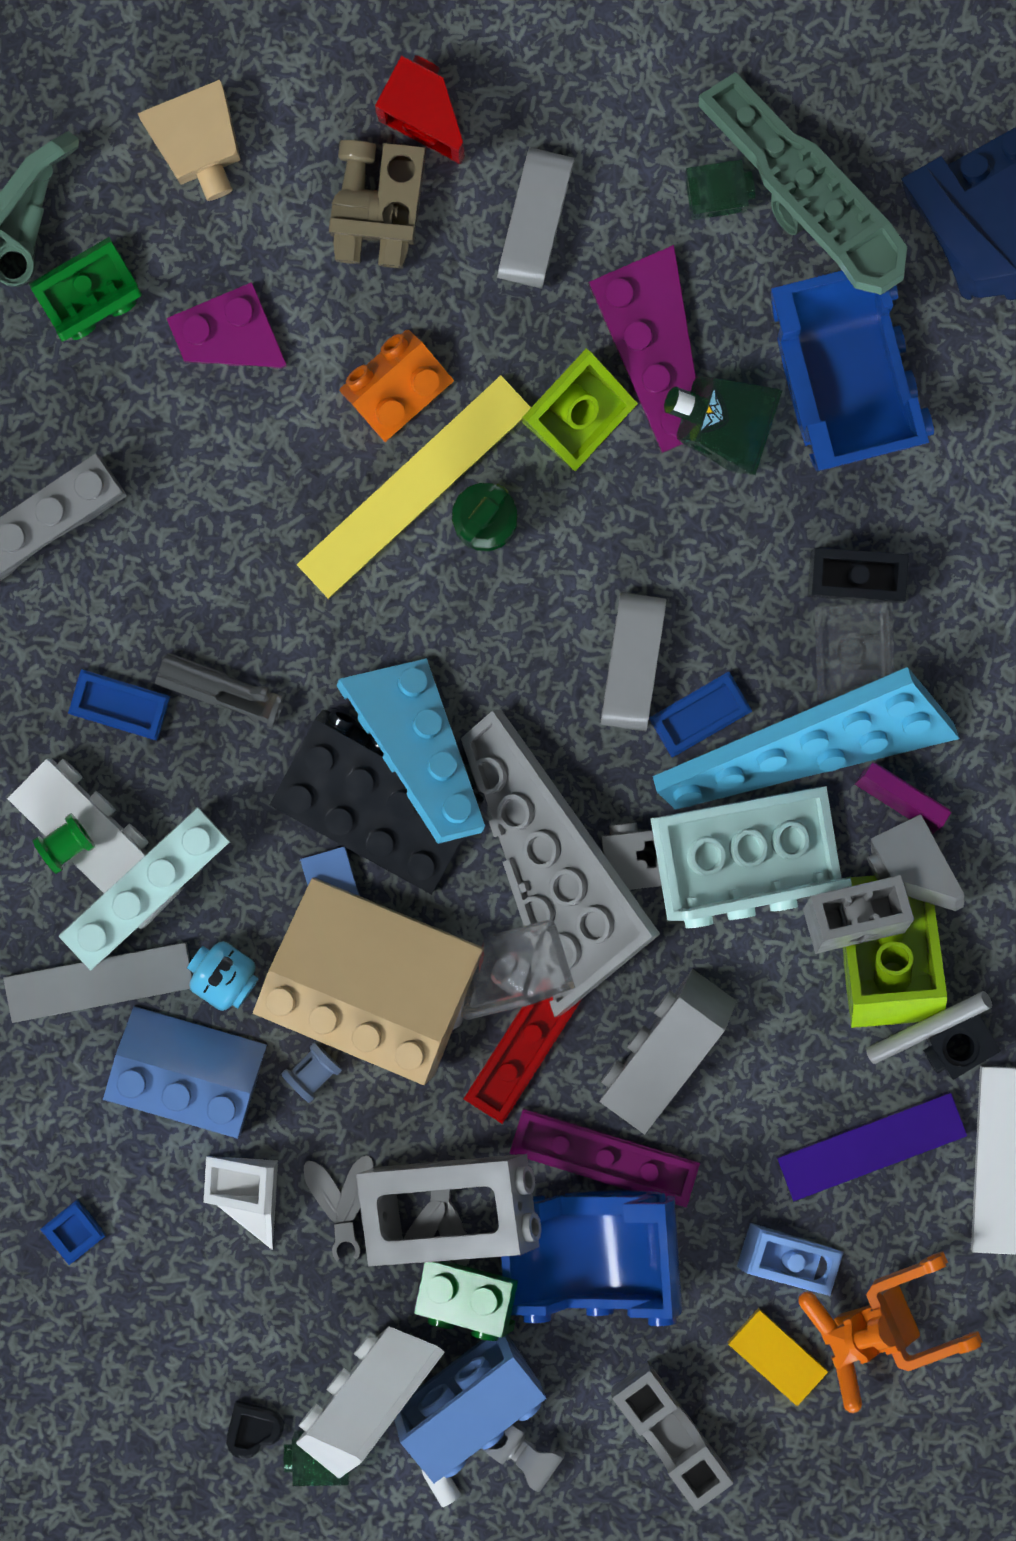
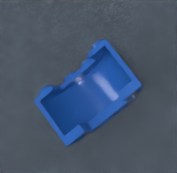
[771,270,934,472]
[501,1190,682,1326]

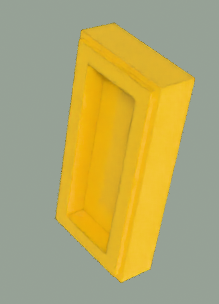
[728,1308,828,1406]

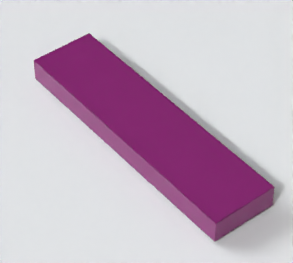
[509,1108,700,1208]

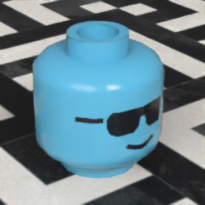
[187,941,259,1011]

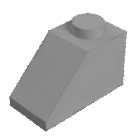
[867,814,964,911]

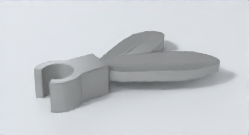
[304,1155,373,1261]
[404,1160,470,1266]

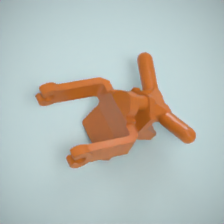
[798,1252,983,1413]

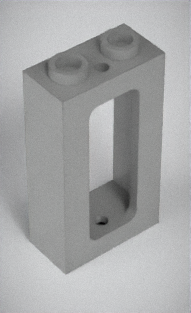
[356,1154,541,1267]

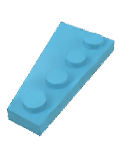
[337,658,485,844]

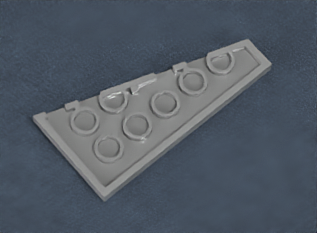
[461,709,660,1017]

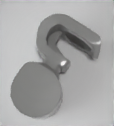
[481,1421,565,1492]

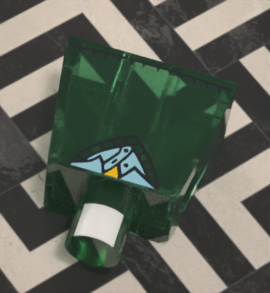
[664,377,782,476]

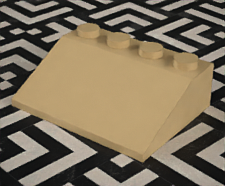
[253,877,484,1085]

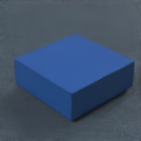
[40,1199,107,1265]

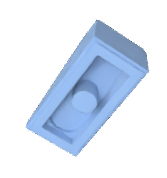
[737,1223,844,1296]

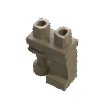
[329,140,426,269]

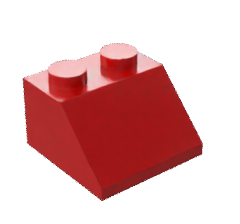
[375,55,465,164]

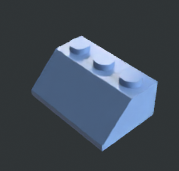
[103,1006,267,1139]
[394,1334,547,1484]

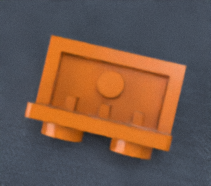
[339,330,454,442]

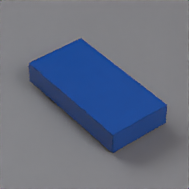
[68,669,171,741]
[649,671,752,758]

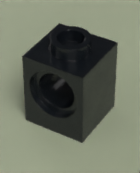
[923,1014,1001,1080]

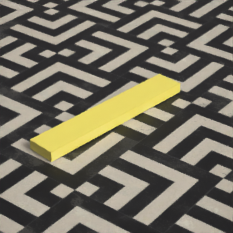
[297,375,531,599]

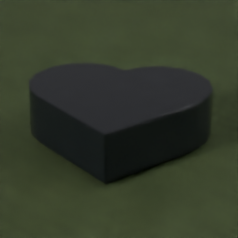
[226,1400,284,1459]

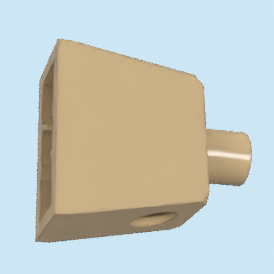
[138,80,241,201]

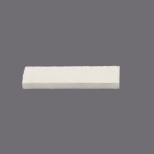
[971,1066,1016,1255]

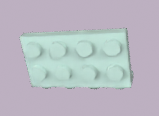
[650,786,852,928]

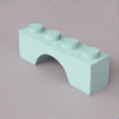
[59,807,230,971]

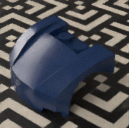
[901,127,1016,300]

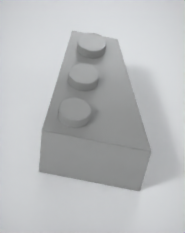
[599,969,737,1135]

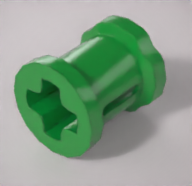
[32,813,95,874]

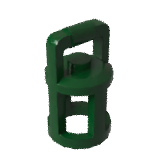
[452,483,517,552]

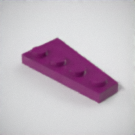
[588,245,705,454]

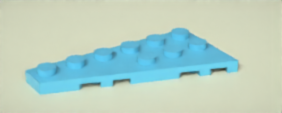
[653,667,959,810]

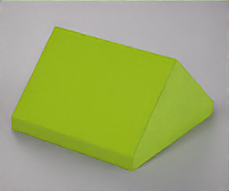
[522,348,638,471]

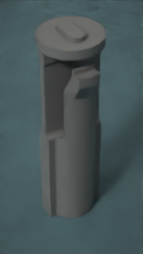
[155,653,286,729]

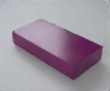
[854,762,951,834]

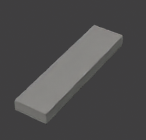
[3,942,193,1023]

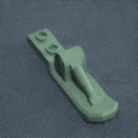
[699,72,907,295]
[0,131,79,287]

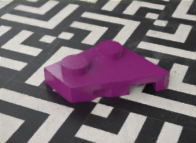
[166,282,287,369]

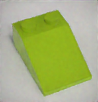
[843,875,947,1028]

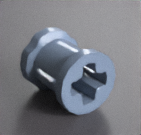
[281,1041,342,1103]

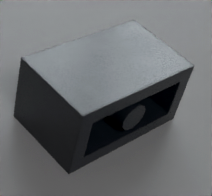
[807,548,909,604]

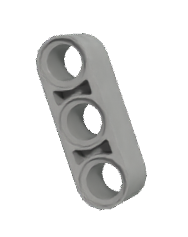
[497,147,575,289]
[600,592,666,732]

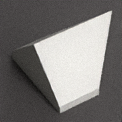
[203,1156,278,1250]

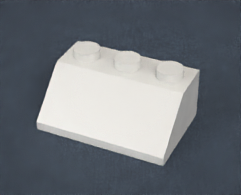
[296,1326,445,1478]

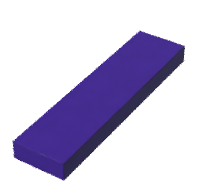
[776,1092,967,1202]

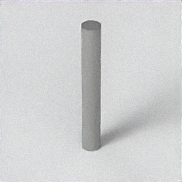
[866,991,992,1064]

